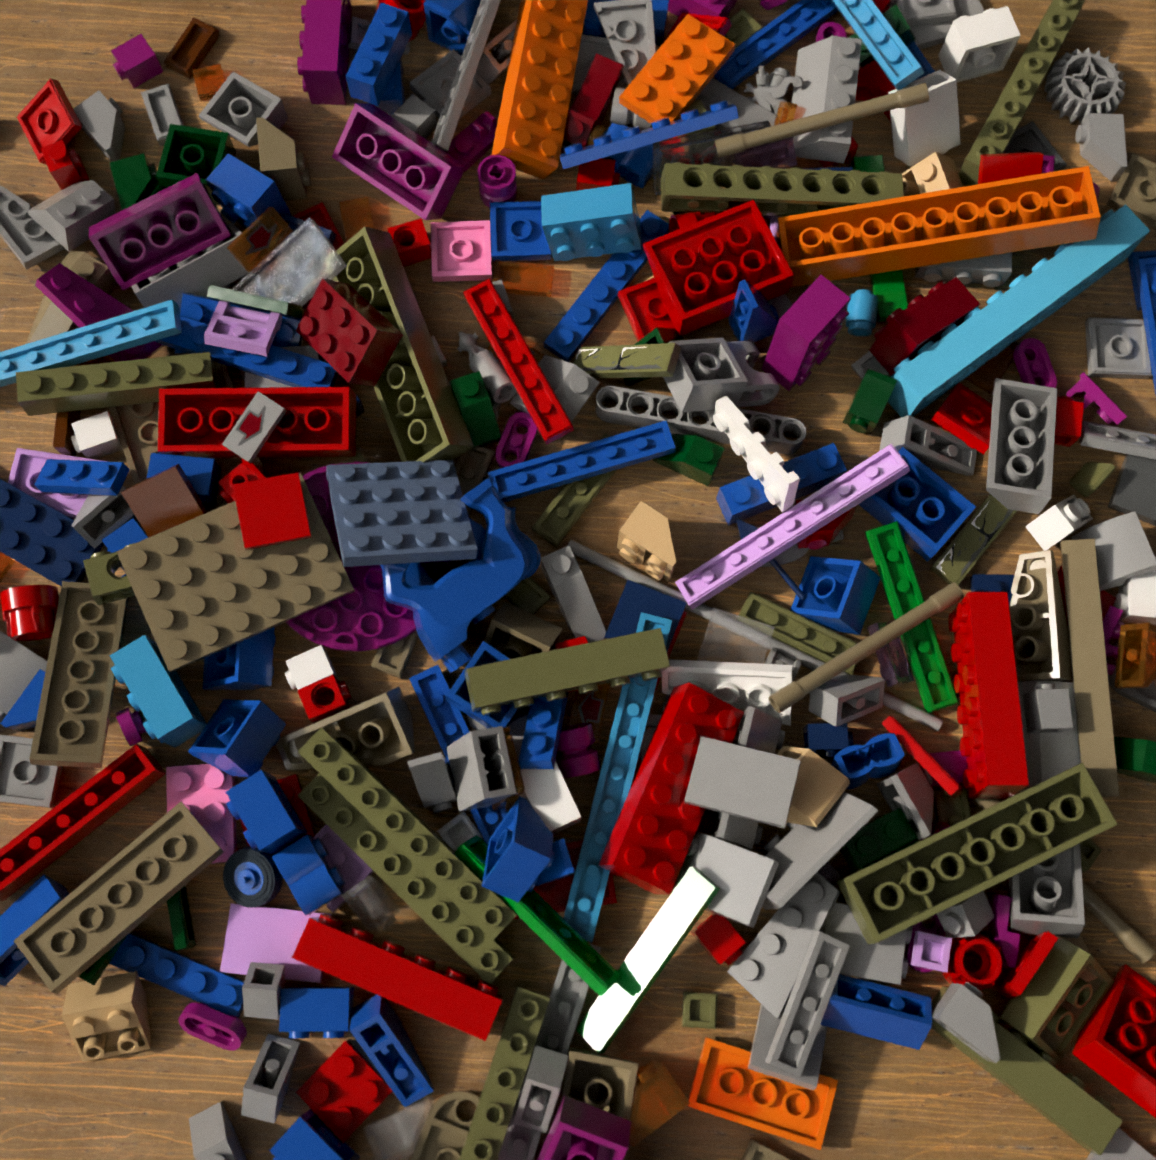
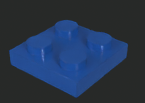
[490,201,551,262]

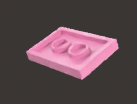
[166,764,237,864]

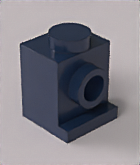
[803,723,854,759]

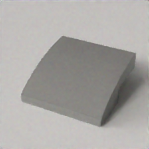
[1071,511,1156,591]
[0,631,47,714]

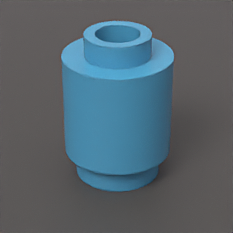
[845,289,879,337]

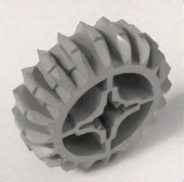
[1044,47,1126,124]

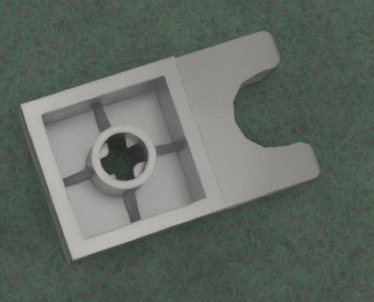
[663,338,780,413]

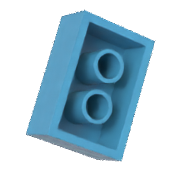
[541,183,642,261]
[110,635,207,748]

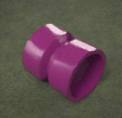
[477,155,517,208]
[556,723,601,778]

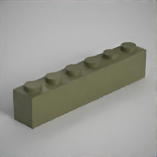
[16,352,218,416]
[464,628,670,716]
[931,986,1123,1156]

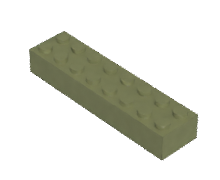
[325,227,474,463]
[837,763,1117,945]

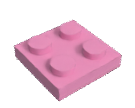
[431,220,492,282]

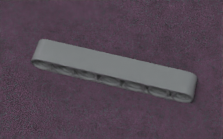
[595,386,806,454]

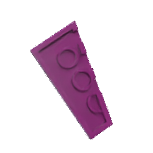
[35,263,165,362]

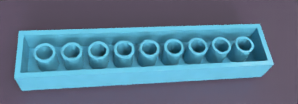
[888,205,1150,417]

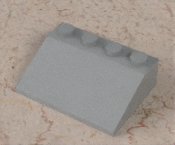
[762,792,878,910]

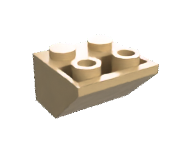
[901,152,963,196]
[617,501,676,582]
[776,746,850,827]
[62,971,151,1062]

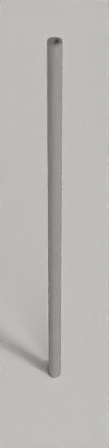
[567,540,943,731]

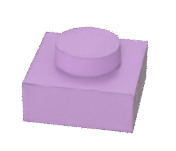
[911,931,952,973]

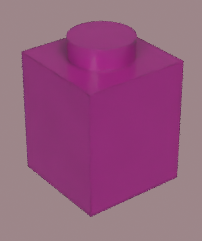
[111,34,163,88]

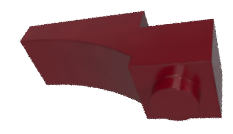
[563,53,624,148]

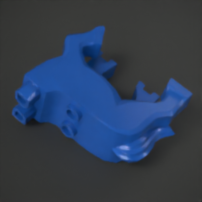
[381,478,541,673]

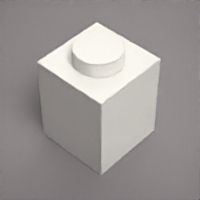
[71,411,123,459]
[284,645,338,690]

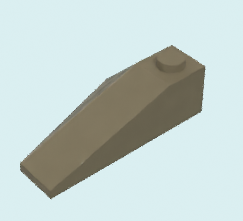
[26,251,119,344]
[1009,550,1073,682]
[276,687,415,770]

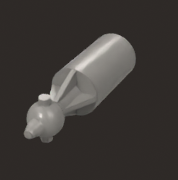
[457,331,517,403]

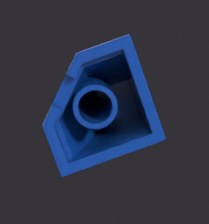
[424,0,481,56]

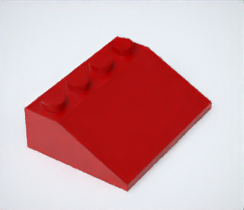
[643,200,794,337]
[1072,964,1156,1118]

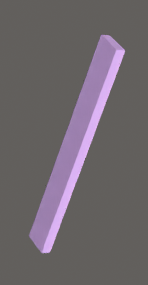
[675,444,910,610]

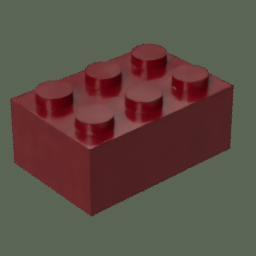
[869,277,980,376]
[296,278,403,386]

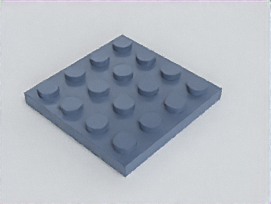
[326,460,478,567]

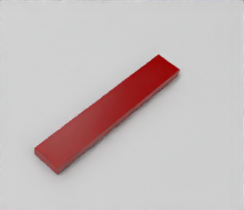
[463,278,574,445]

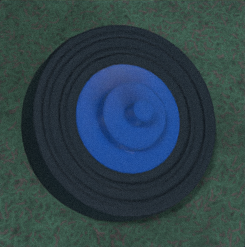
[223,846,283,908]

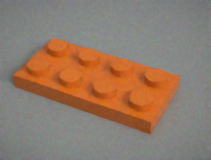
[619,14,735,123]
[687,1037,839,1150]

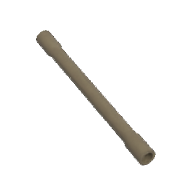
[715,83,929,158]
[769,582,964,713]
[968,794,1156,964]

